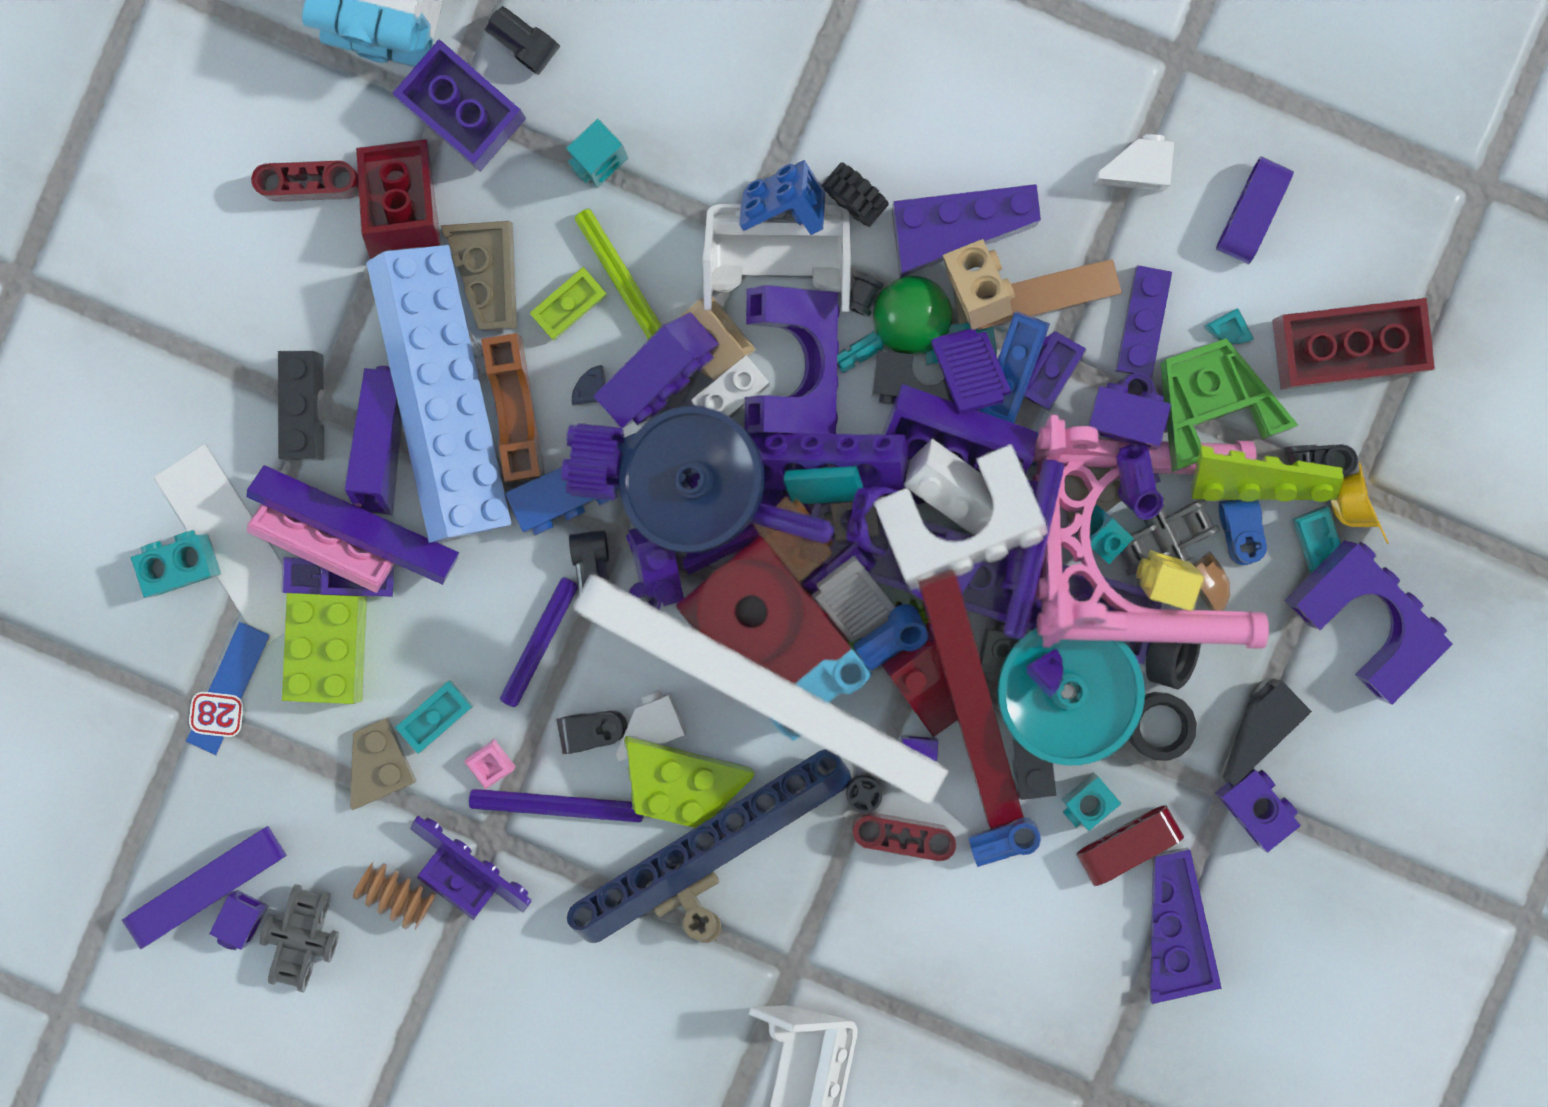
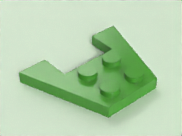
[1160,338,1298,472]

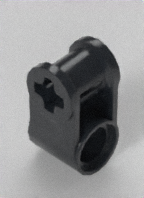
[1284,444,1358,476]
[556,710,628,754]

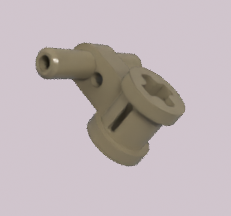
[653,872,722,943]

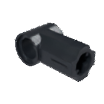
[485,6,560,75]
[569,530,610,596]

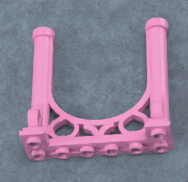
[1032,415,1269,649]

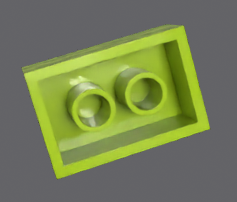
[282,593,367,704]

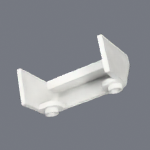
[703,204,851,312]
[749,1005,858,1107]

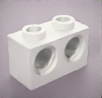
[691,355,770,418]

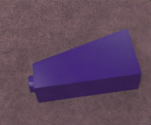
[344,366,402,515]

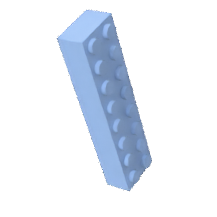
[366,245,512,543]

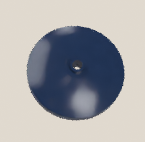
[619,406,764,553]

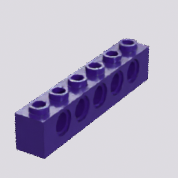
[692,433,909,491]

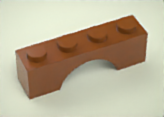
[481,333,545,483]

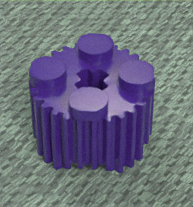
[561,423,624,500]

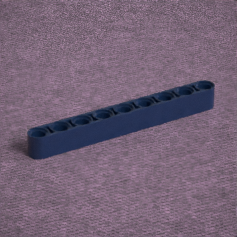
[567,749,851,943]

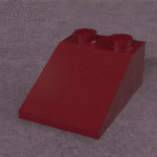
[356,139,441,259]
[882,622,991,737]

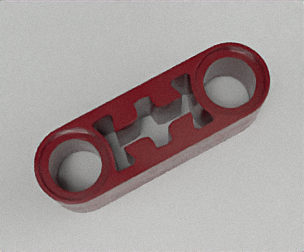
[251,160,359,202]
[1076,805,1184,886]
[852,812,956,861]

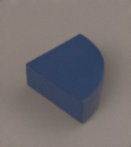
[571,365,605,406]

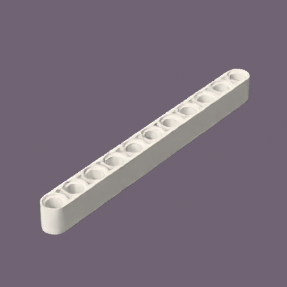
[573,575,949,804]

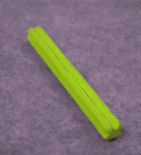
[574,208,662,340]

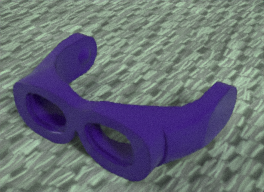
[847,487,899,556]

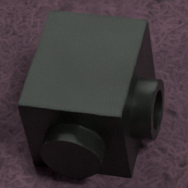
[980,623,1019,675]

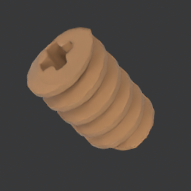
[353,862,436,930]

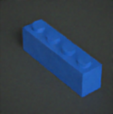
[505,433,636,536]

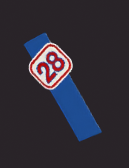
[186,621,270,755]

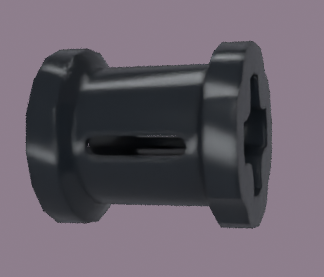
[841,271,884,317]

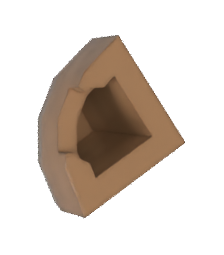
[1193,551,1230,611]

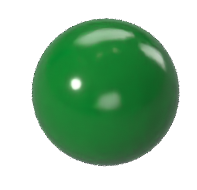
[873,276,953,356]

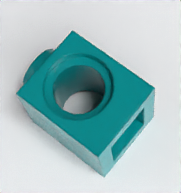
[1076,503,1134,564]
[1061,773,1122,831]

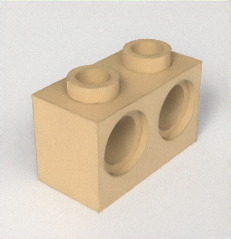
[943,239,1015,330]

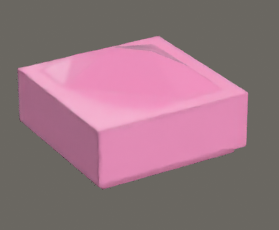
[464,739,515,789]

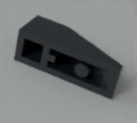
[1222,679,1312,787]

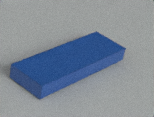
[980,311,1050,423]

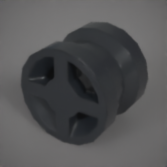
[846,774,882,813]

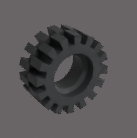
[821,162,889,227]

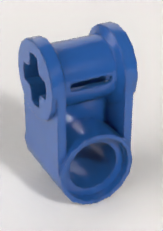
[1218,500,1267,566]

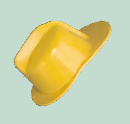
[1331,462,1389,544]

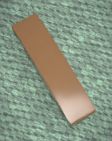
[978,259,1122,330]

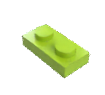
[530,267,608,341]

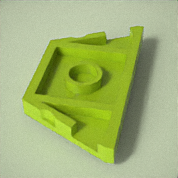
[624,736,755,828]

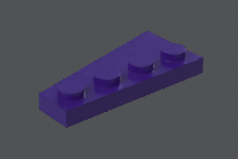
[1150,847,1222,1004]

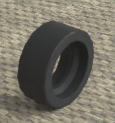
[1146,642,1201,690]
[1129,692,1197,761]

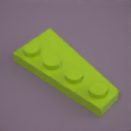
[1191,445,1344,502]

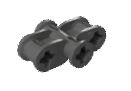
[1120,498,1220,576]
[259,884,339,992]

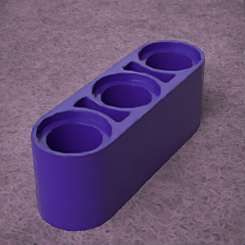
[1216,156,1294,265]

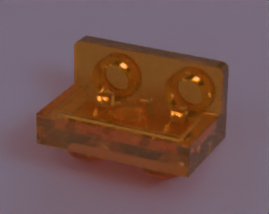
[753,497,834,582]

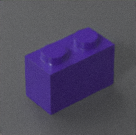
[1088,383,1171,450]

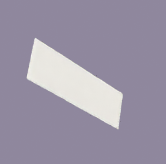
[154,444,287,645]

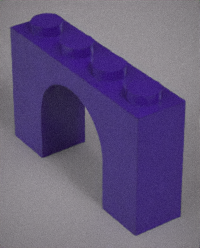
[744,285,840,434]
[1284,540,1453,705]

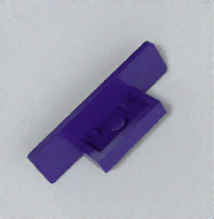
[410,816,532,920]

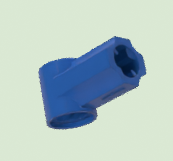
[853,604,928,671]
[968,817,1041,867]

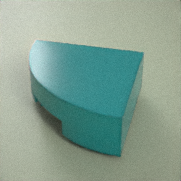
[1204,308,1254,345]

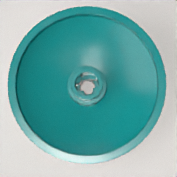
[997,627,1145,766]

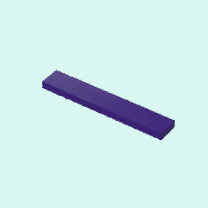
[246,465,459,585]

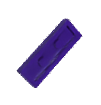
[1115,265,1172,378]

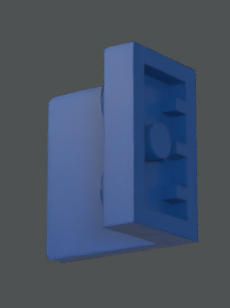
[739,160,826,235]

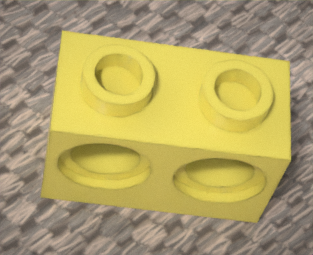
[1136,550,1204,611]

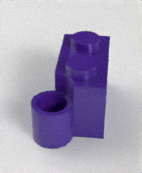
[628,528,684,610]

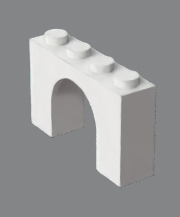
[874,445,1048,590]

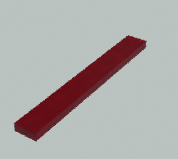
[917,569,1024,829]

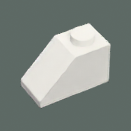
[1093,134,1174,191]
[615,690,686,762]

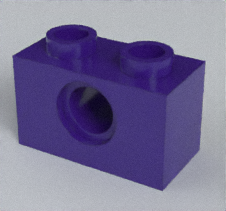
[1215,769,1301,853]

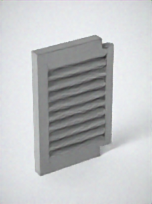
[812,556,895,643]

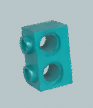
[566,118,629,187]
[130,530,222,598]

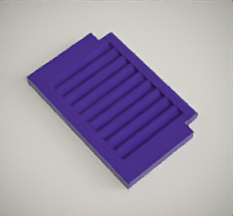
[931,329,1011,414]

